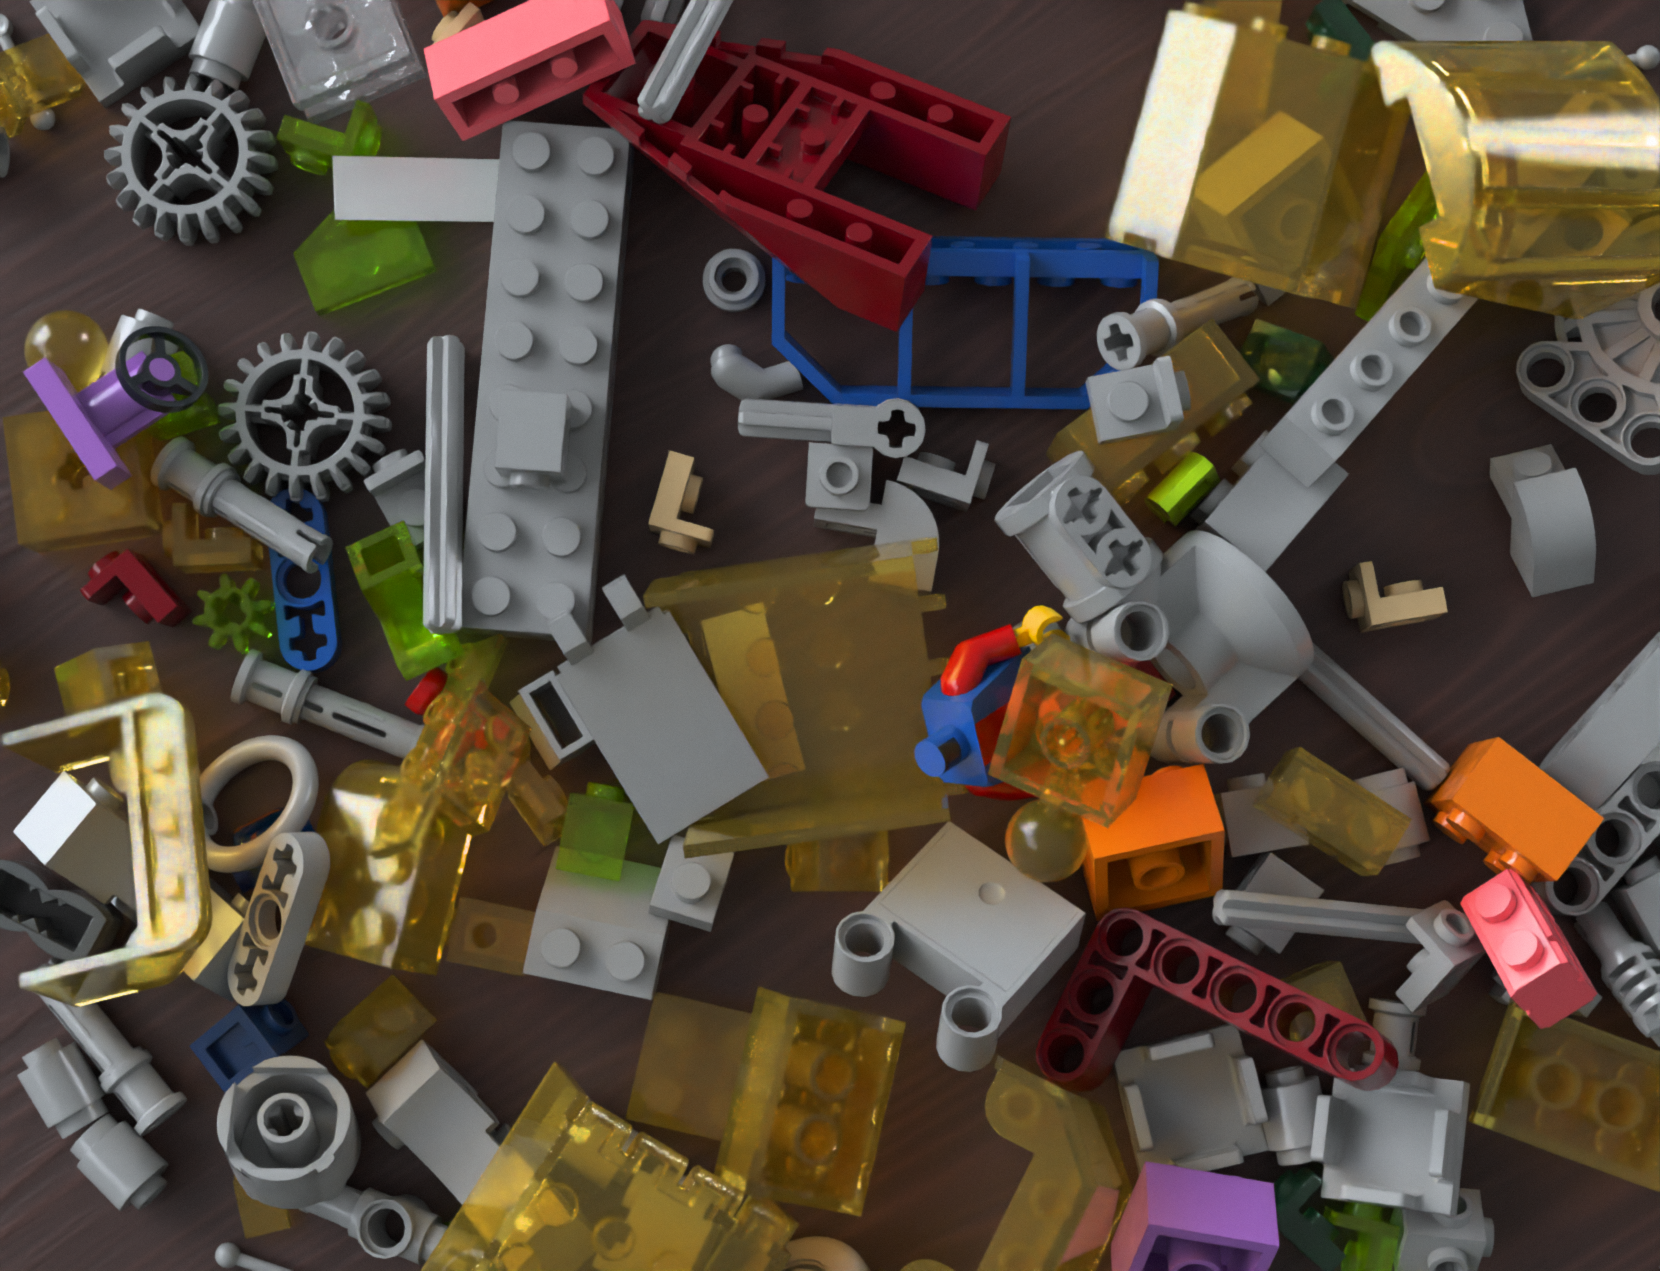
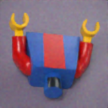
[914,605,1098,801]

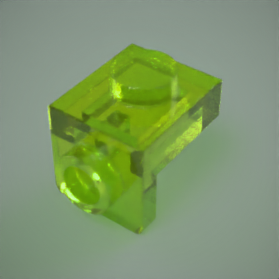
[276,100,382,175]

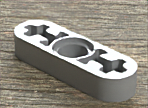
[227,832,330,1006]

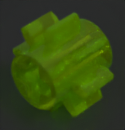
[192,574,275,654]

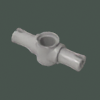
[299,1185,492,1271]

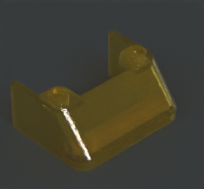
[2,693,213,1007]

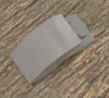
[1490,444,1596,597]
[814,480,939,598]

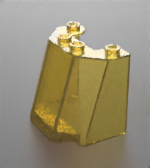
[1103,1,1419,309]
[878,1050,1133,1271]

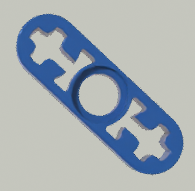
[269,489,342,673]

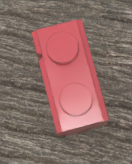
[1460,869,1597,1029]

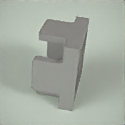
[30,0,200,109]
[1113,1024,1268,1175]
[1311,1065,1470,1217]

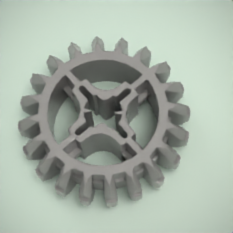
[104,73,278,246]
[218,332,392,504]

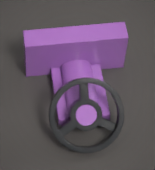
[23,326,208,490]

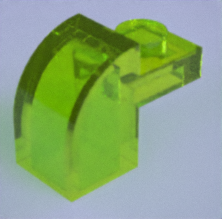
[345,520,465,681]

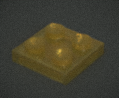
[626,991,781,1148]

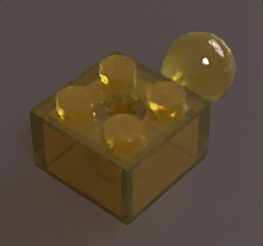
[2,310,164,553]
[988,633,1173,882]

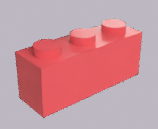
[424,0,636,141]

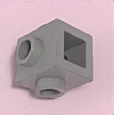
[1389,1188,1494,1271]

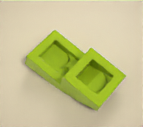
[1144,452,1221,526]

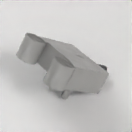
[831,815,1086,1072]

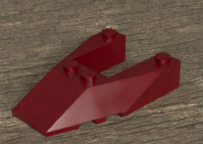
[583,19,1011,332]

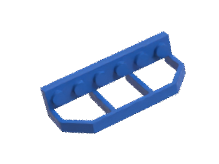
[772,236,1159,409]

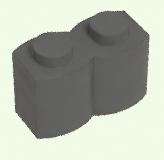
[0,860,125,962]

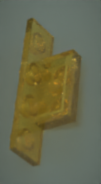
[368,633,532,861]

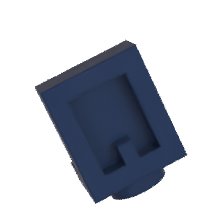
[189,999,309,1093]

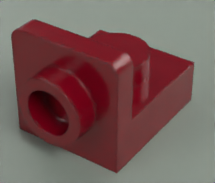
[80,548,192,628]

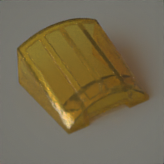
[1370,41,1660,319]

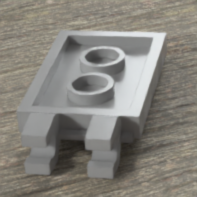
[546,575,769,844]

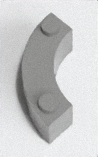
[13,771,251,1002]
[366,1039,602,1271]

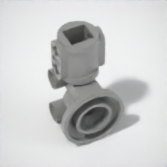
[994,451,1314,764]

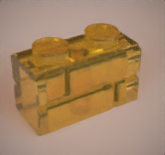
[1252,747,1412,876]

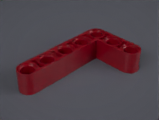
[1036,907,1399,1092]

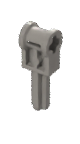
[738,398,926,458]

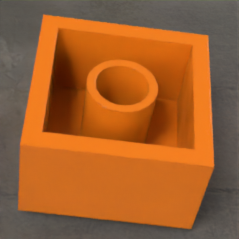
[1423,737,1605,884]
[1075,764,1225,921]

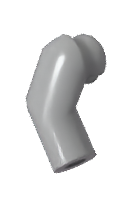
[710,344,803,400]

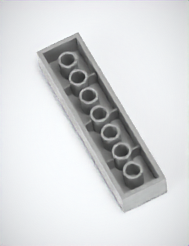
[460,120,635,644]

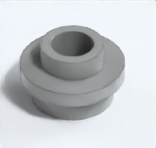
[703,249,766,312]

